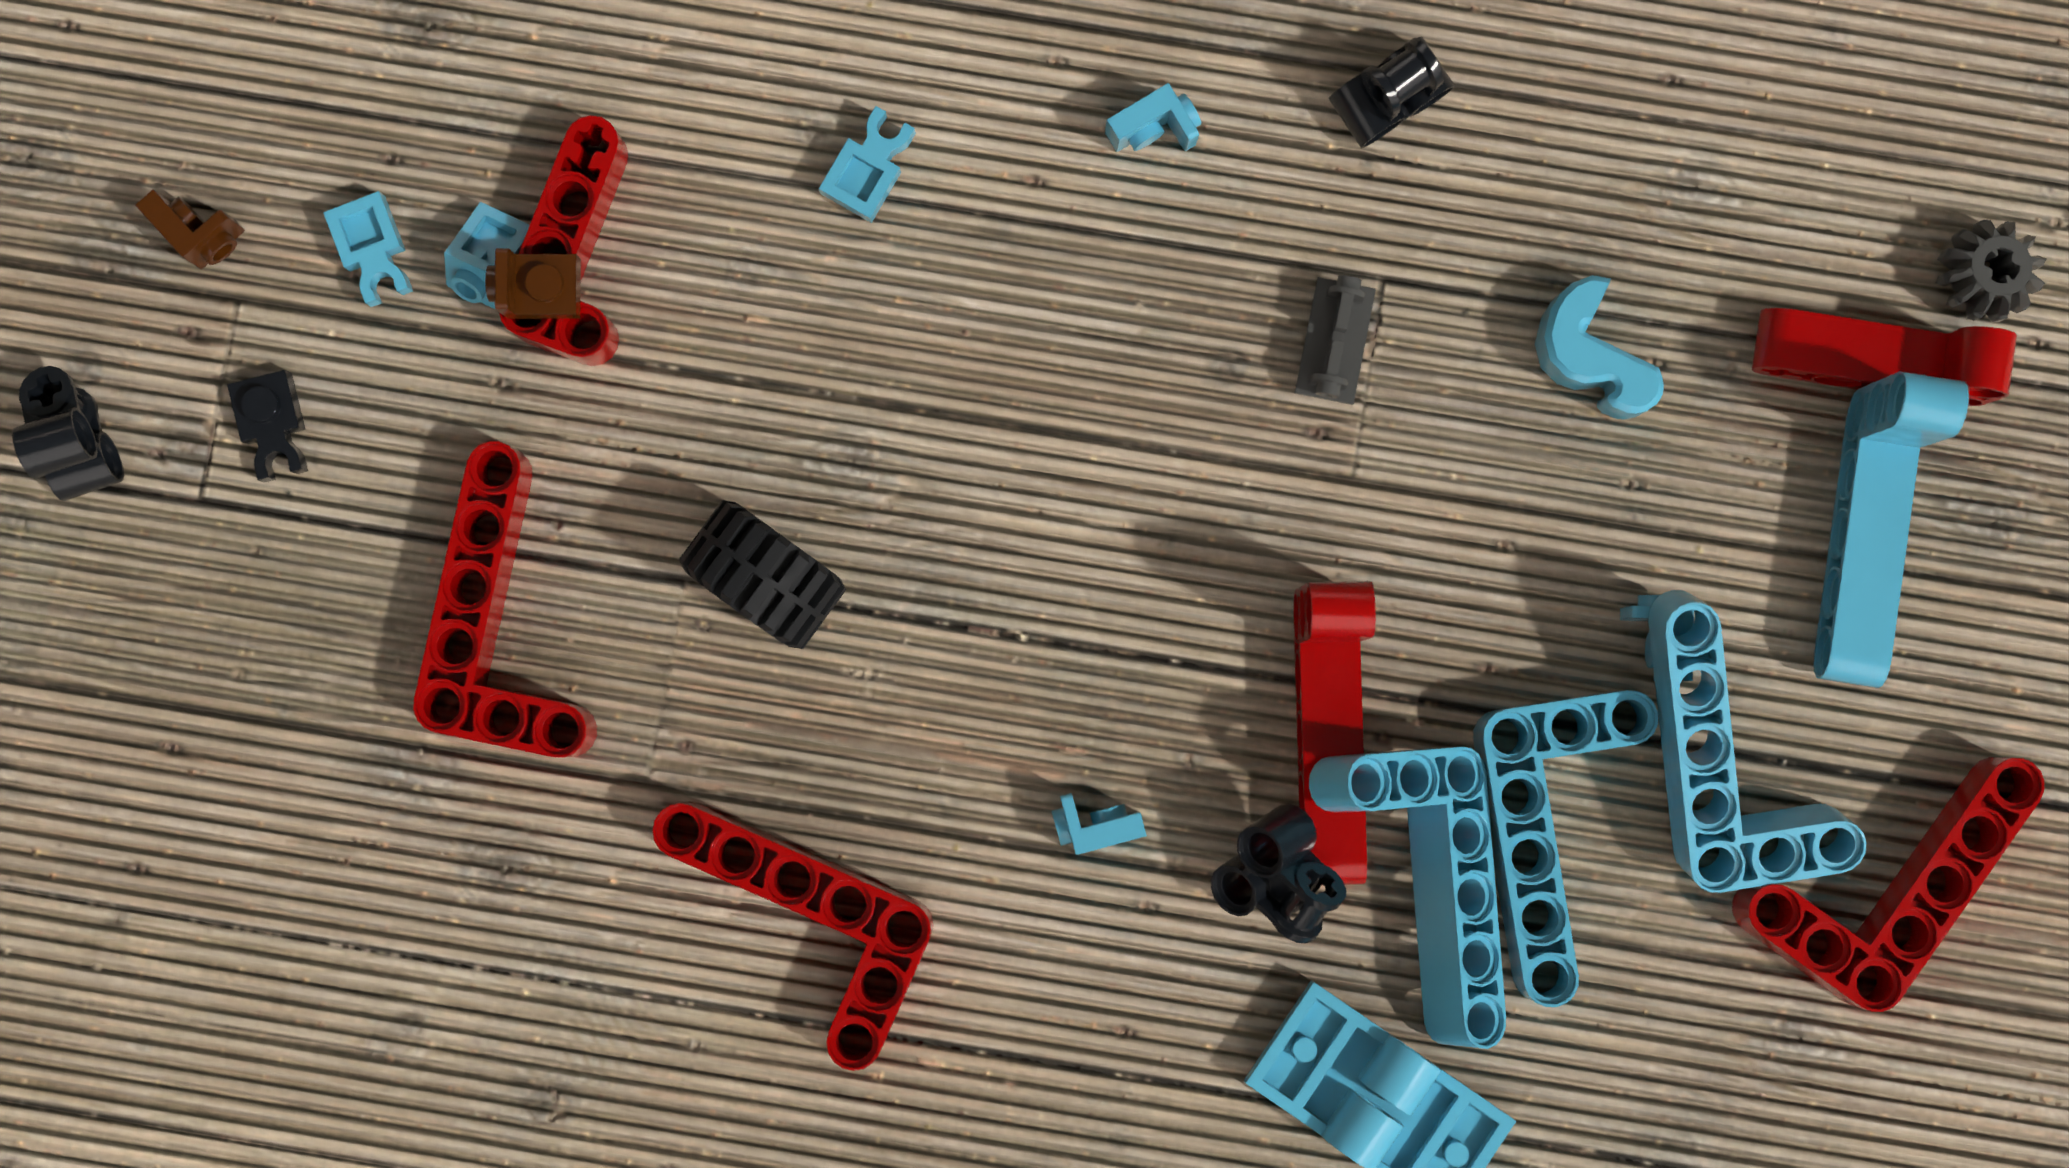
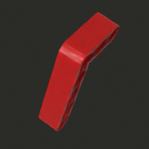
[413,441,597,757]
[1293,581,1376,885]
[1732,757,2044,1012]
[652,802,934,1071]

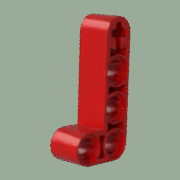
[499,115,628,366]
[1752,308,2017,406]

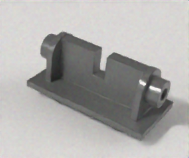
[1294,275,1376,405]

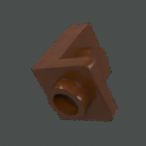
[135,189,245,270]
[485,248,581,319]

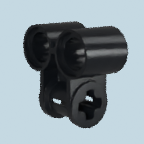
[1329,36,1455,149]
[12,366,124,501]
[1211,804,1346,943]

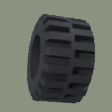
[679,500,846,649]

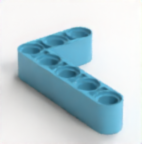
[1814,372,1969,688]
[1648,590,1867,893]
[1473,690,1658,1007]
[1309,747,1506,1049]

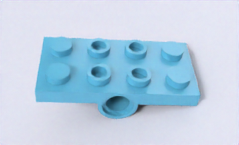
[1244,980,1516,1168]

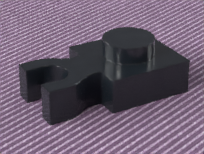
[227,370,308,483]

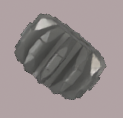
[1935,219,2047,323]

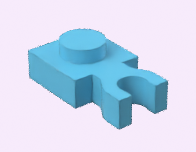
[819,106,916,223]
[323,191,413,307]

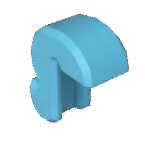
[1535,275,1664,420]

